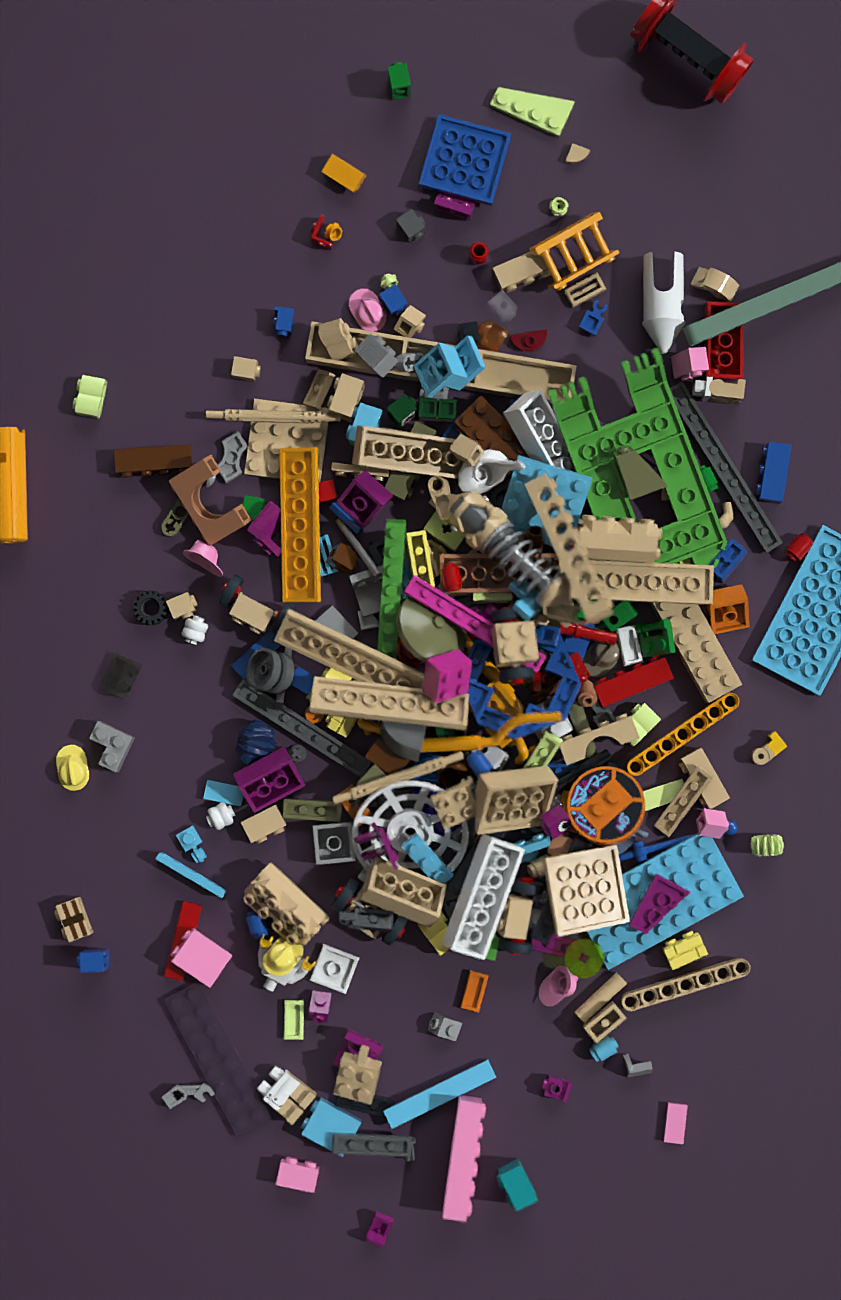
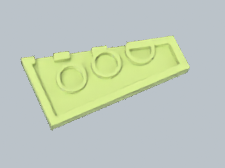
[490,87,575,137]

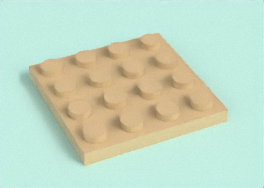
[244,399,330,482]
[543,845,630,936]

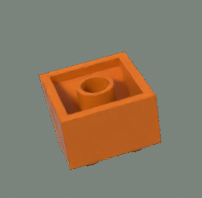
[706,584,750,634]

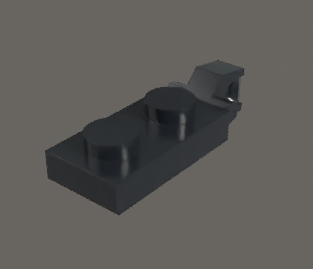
[339,908,394,932]

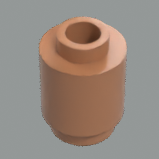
[577,680,597,707]

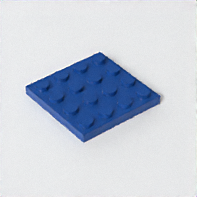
[419,114,512,206]

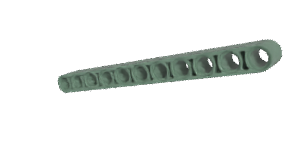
[682,262,841,347]

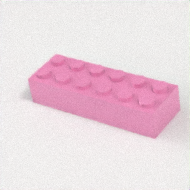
[442,1095,486,1222]

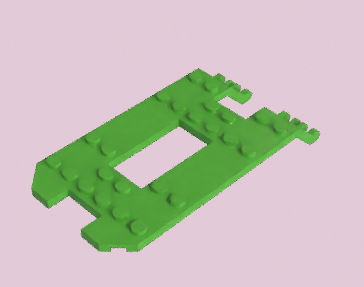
[548,348,727,568]

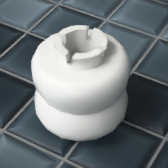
[181,615,208,645]
[206,802,235,830]

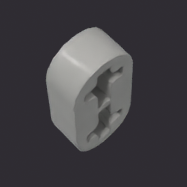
[396,352,424,372]

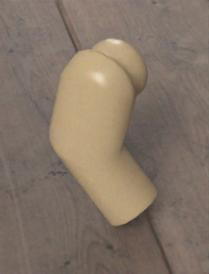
[718,502,733,529]

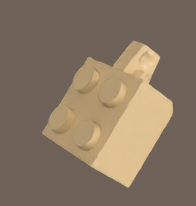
[334,1045,382,1105]

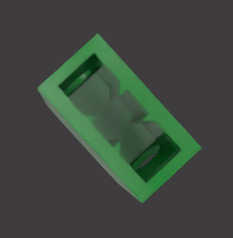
[595,601,638,632]

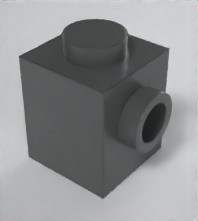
[396,209,426,242]

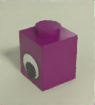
[540,804,573,839]

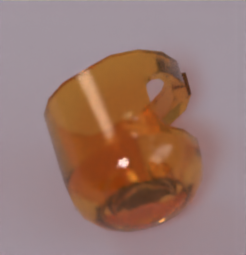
[477,320,509,352]

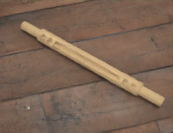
[206,409,341,423]
[333,751,464,804]

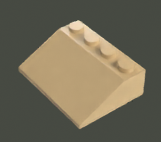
[475,766,558,835]

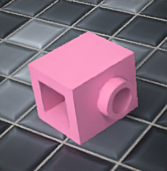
[696,809,729,839]

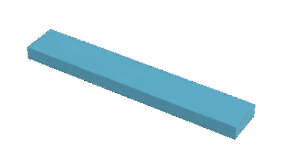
[383,1059,496,1129]

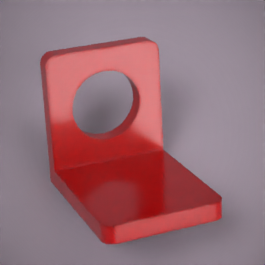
[311,214,333,250]

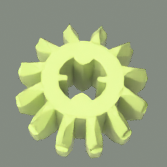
[751,834,784,856]

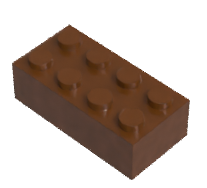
[452,396,529,480]

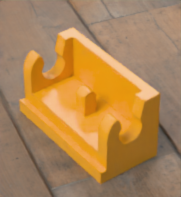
[322,154,367,192]

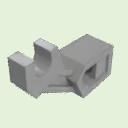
[162,1083,215,1109]

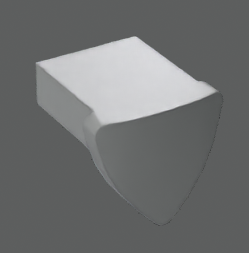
[623,1054,653,1078]

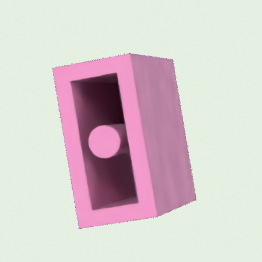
[170,928,232,987]

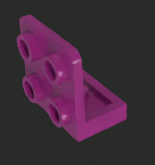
[247,501,282,557]

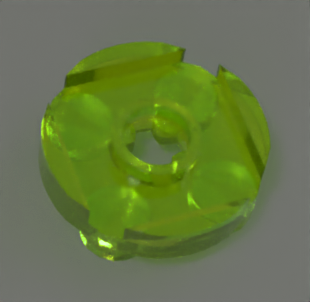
[564,939,604,978]

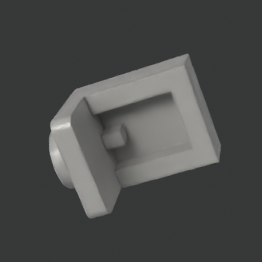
[428,1013,462,1041]

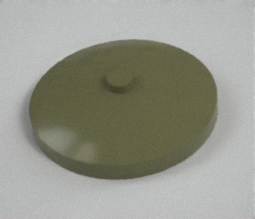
[396,596,467,662]

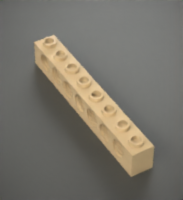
[525,474,613,624]

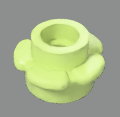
[549,197,568,216]
[380,274,398,290]

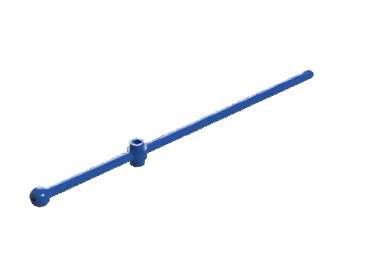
[445,820,738,906]

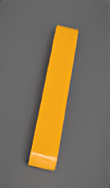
[626,693,739,776]

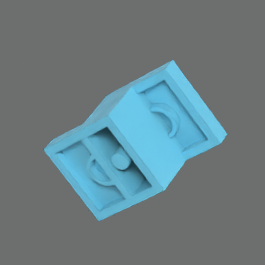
[414,336,486,398]

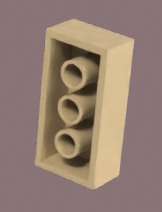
[360,857,447,927]

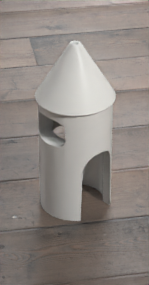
[642,252,685,354]

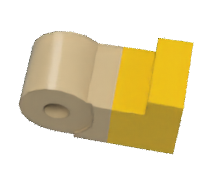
[751,731,787,765]

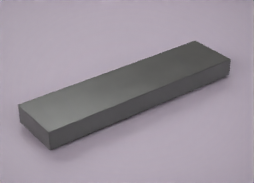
[333,1133,412,1157]

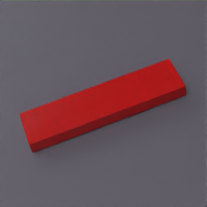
[164,901,202,981]

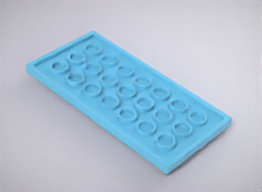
[751,525,841,696]
[587,832,744,970]

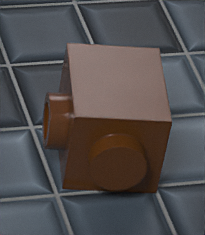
[325,543,359,574]

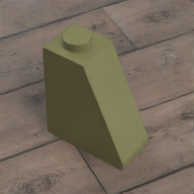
[613,446,667,500]

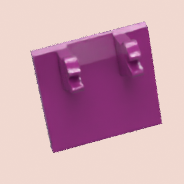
[354,822,399,870]

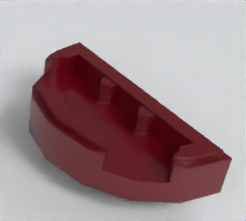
[510,329,547,352]

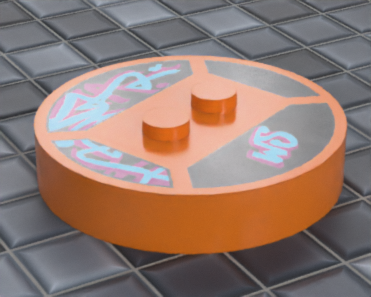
[567,767,645,846]

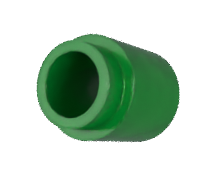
[699,465,718,493]

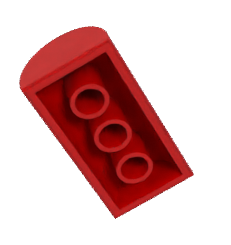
[705,301,744,382]

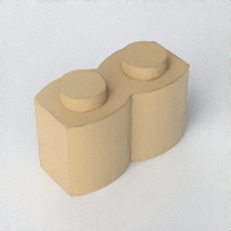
[318,318,358,361]

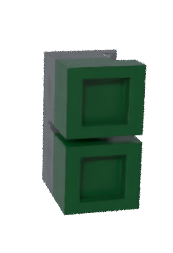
[419,397,457,422]

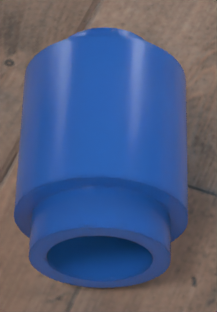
[466,750,493,778]
[245,911,269,939]

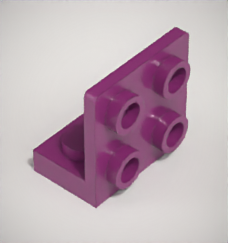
[434,192,476,220]
[333,1029,384,1068]

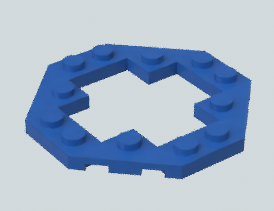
[466,626,581,740]

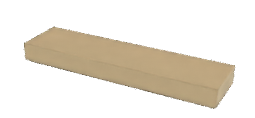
[654,765,714,837]

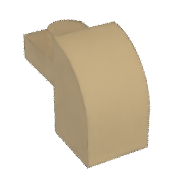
[691,267,739,302]

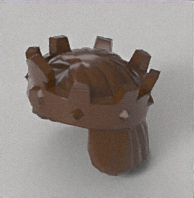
[437,751,475,788]

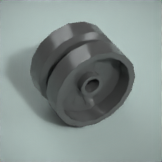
[246,648,294,695]

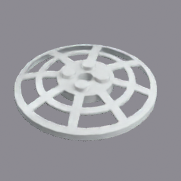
[352,781,469,878]

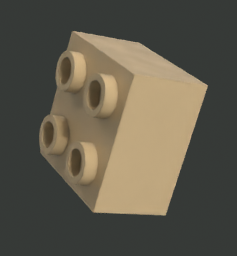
[327,373,365,423]

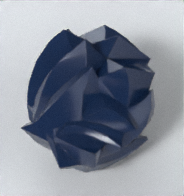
[235,720,277,766]

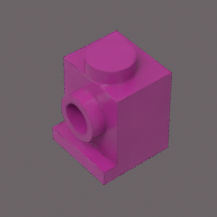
[541,1074,572,1103]

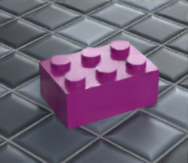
[233,746,306,813]

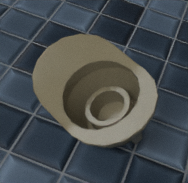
[583,640,621,677]

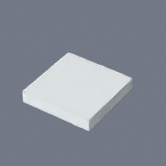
[310,944,360,994]

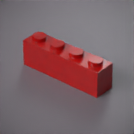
[594,656,674,708]

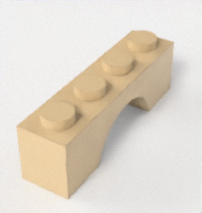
[560,714,640,765]

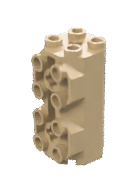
[576,515,662,563]
[243,862,330,946]

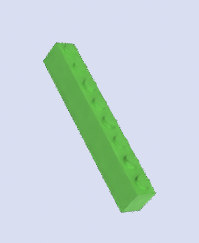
[377,519,406,660]

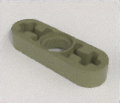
[161,493,200,537]

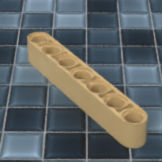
[620,958,750,1011]

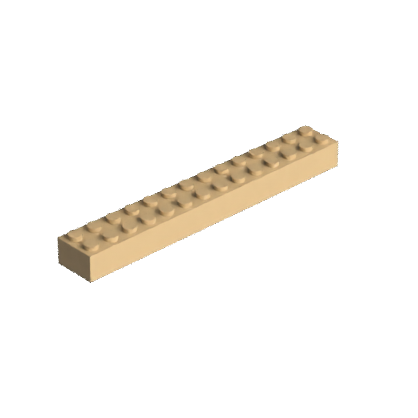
[305,322,577,404]

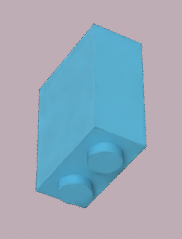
[301,1097,362,1157]

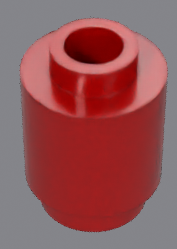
[469,242,489,265]
[785,533,813,562]
[440,563,463,592]

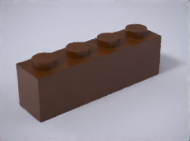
[114,444,194,478]

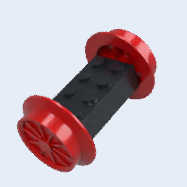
[630,0,755,104]

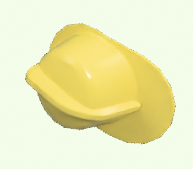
[56,745,89,791]
[263,937,303,977]

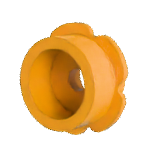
[324,223,342,241]

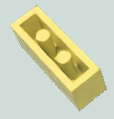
[405,530,435,587]

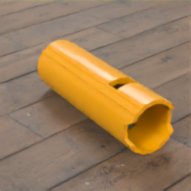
[0,427,28,543]

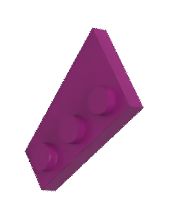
[628,873,691,934]

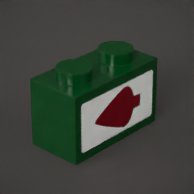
[387,394,418,429]

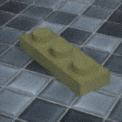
[283,798,342,822]

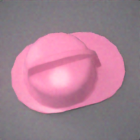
[349,289,387,332]
[183,540,223,577]
[539,966,578,1007]

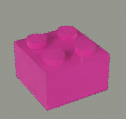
[423,649,472,703]

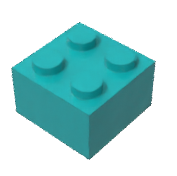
[496,1159,538,1211]

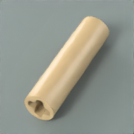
[575,972,627,1023]

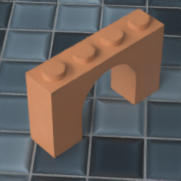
[169,455,252,546]

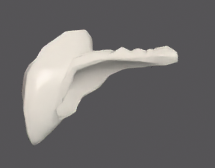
[459,449,525,494]

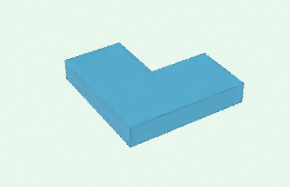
[509,578,542,621]

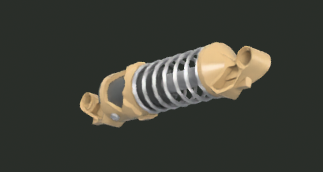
[428,476,590,628]

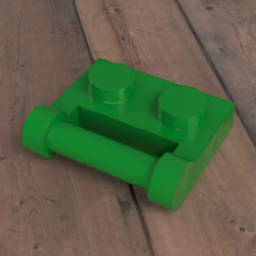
[635,618,676,658]

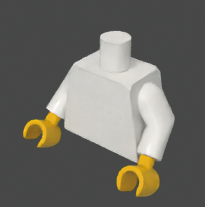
[258,934,316,992]

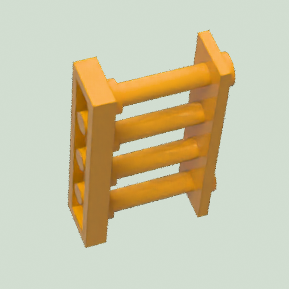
[529,212,619,291]

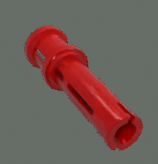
[559,623,617,646]

